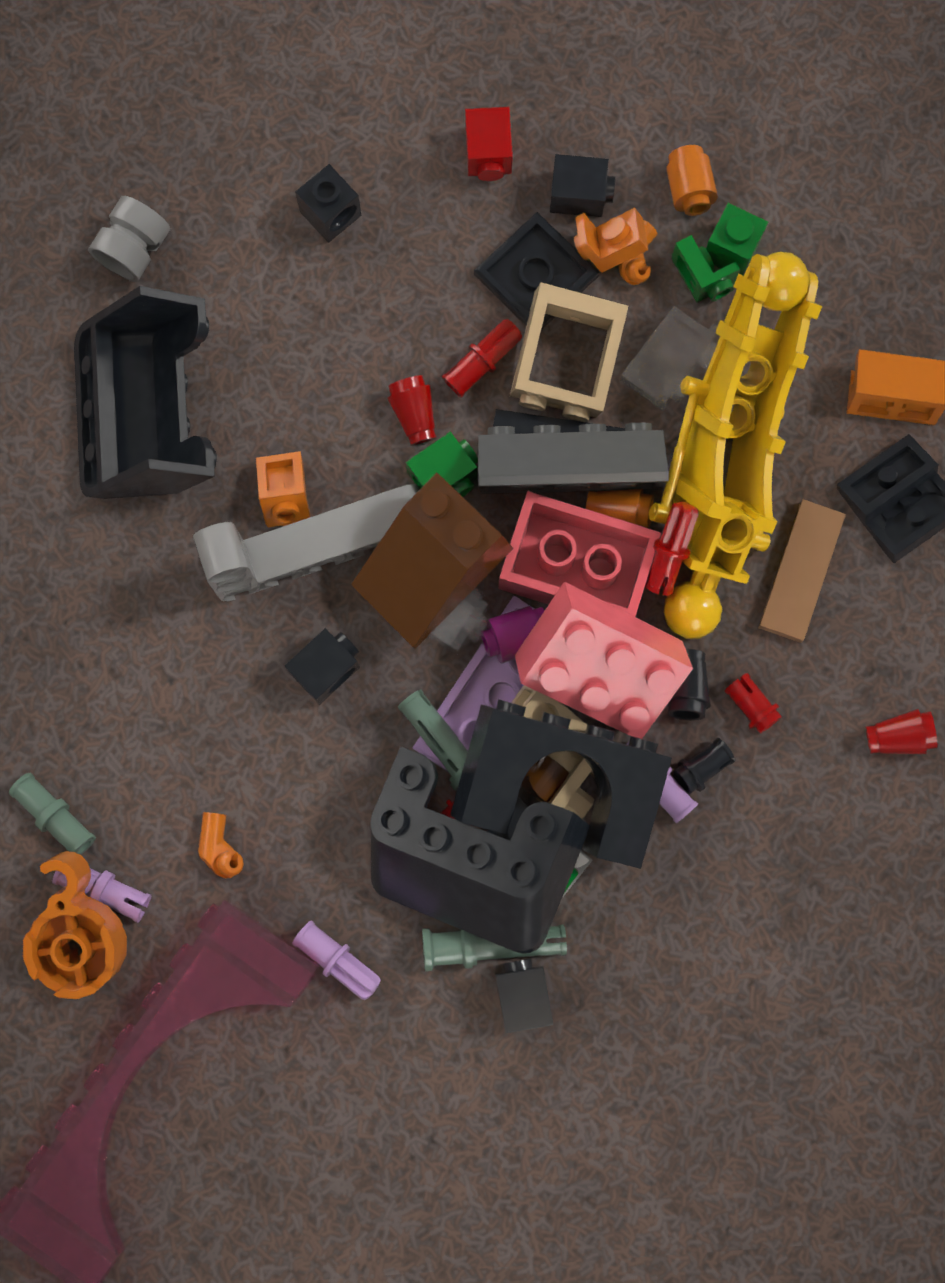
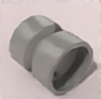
[88,196,171,282]

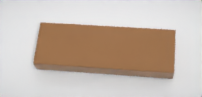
[758,499,846,643]

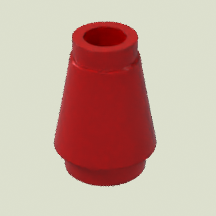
[387,375,437,446]
[865,709,938,755]

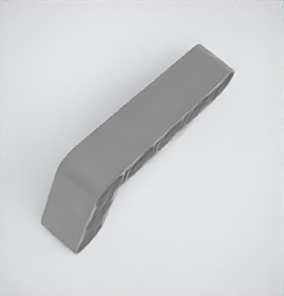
[193,484,420,602]

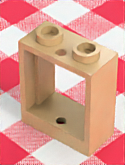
[510,283,628,422]

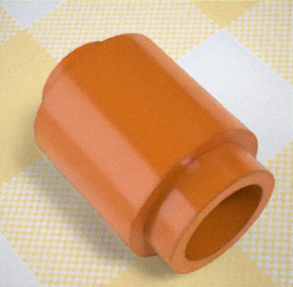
[666,145,718,216]

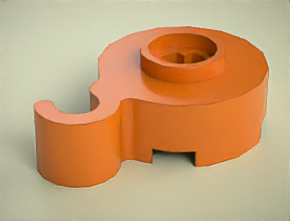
[23,851,127,999]

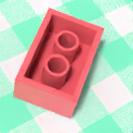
[498,491,661,617]
[515,581,693,739]

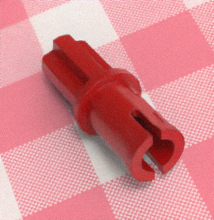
[441,319,522,398]
[645,501,699,596]

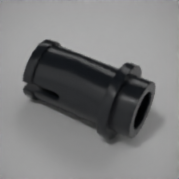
[674,738,736,794]

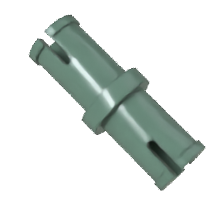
[9,773,96,855]

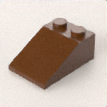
[351,472,514,649]

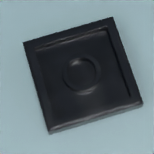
[474,212,599,330]

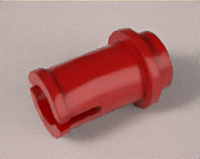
[724,673,782,734]

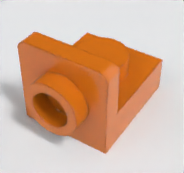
[574,208,648,273]
[256,451,311,527]

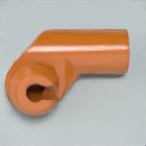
[618,220,658,285]
[198,812,244,879]

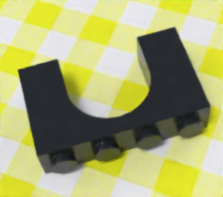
[450,699,672,869]

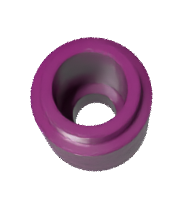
[481,606,545,664]

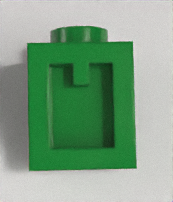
[671,235,741,303]

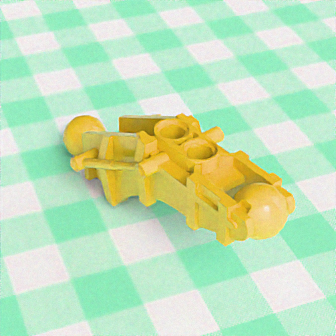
[649,252,822,639]

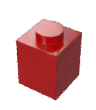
[465,107,513,181]

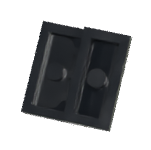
[837,434,945,563]

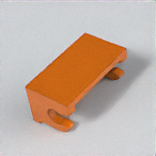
[846,349,945,425]

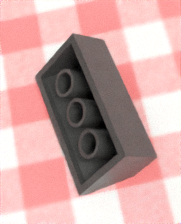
[478,422,669,494]

